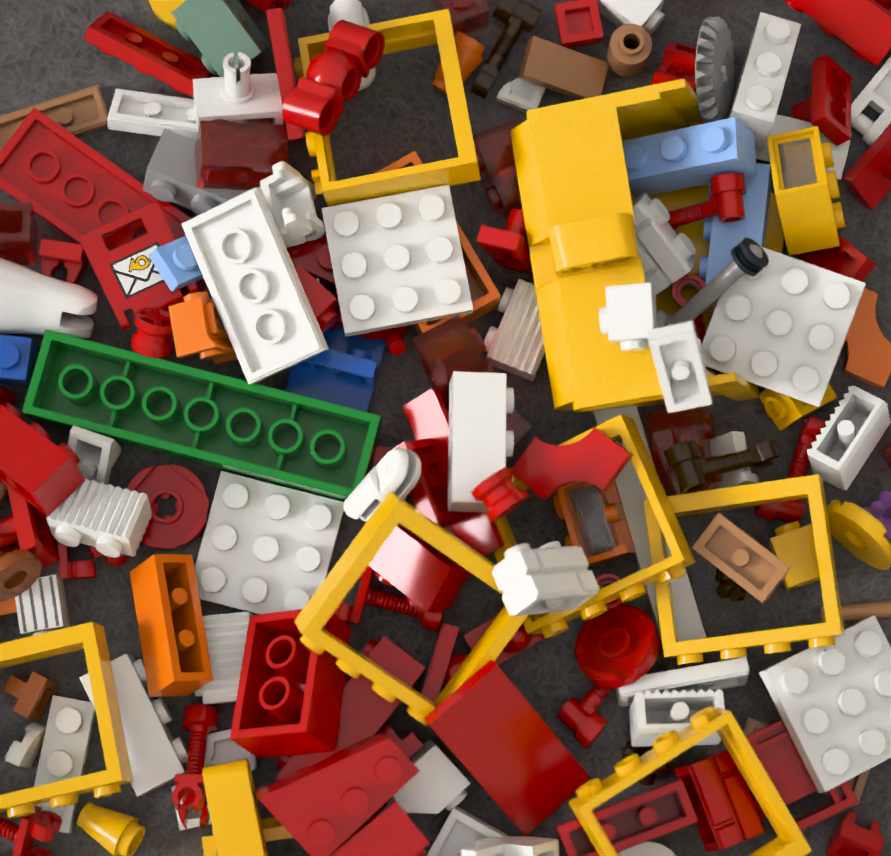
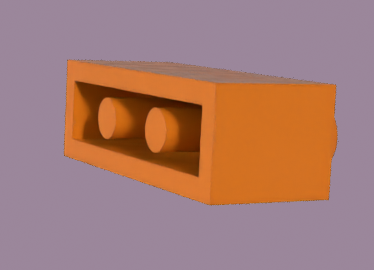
[130,554,213,697]

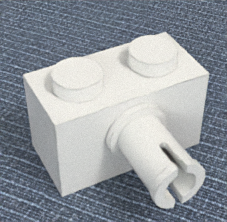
[193,52,283,145]

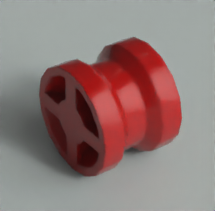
[130,307,175,358]
[471,467,529,523]

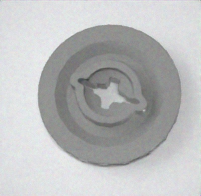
[695,16,736,123]

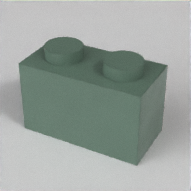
[171,0,271,77]

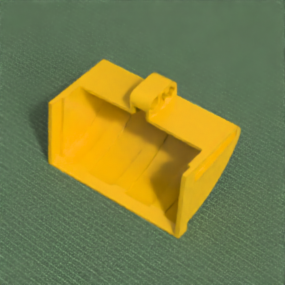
[510,79,760,412]

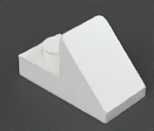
[647,321,712,413]
[67,425,122,485]

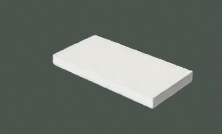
[181,188,329,384]

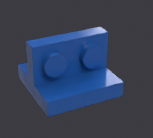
[285,326,387,412]

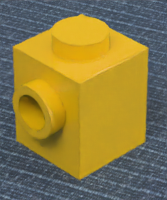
[769,521,820,592]

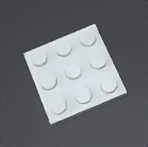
[321,185,473,337]
[701,240,866,408]
[195,471,344,615]
[759,615,891,793]

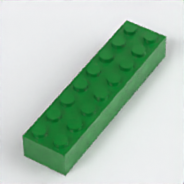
[22,330,382,501]

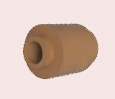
[607,24,652,77]

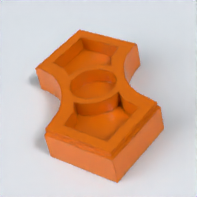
[843,288,891,390]

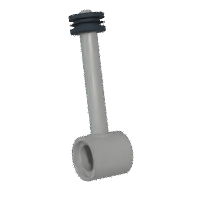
[656,238,769,328]

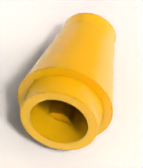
[77,802,146,856]

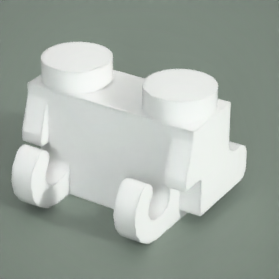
[258,161,325,248]

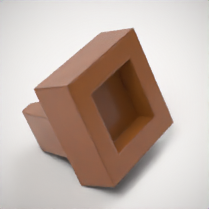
[2,671,59,722]

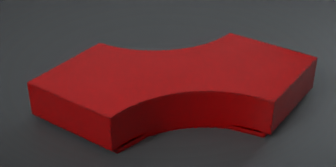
[511,427,633,500]

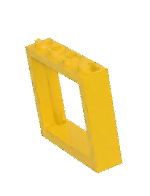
[294,9,481,207]
[494,414,696,639]
[643,474,845,665]
[294,491,528,726]
[0,622,133,818]
[568,706,812,856]

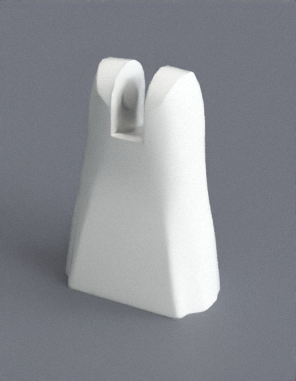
[0,258,98,339]

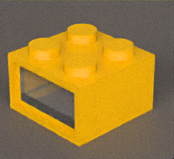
[767,126,845,256]

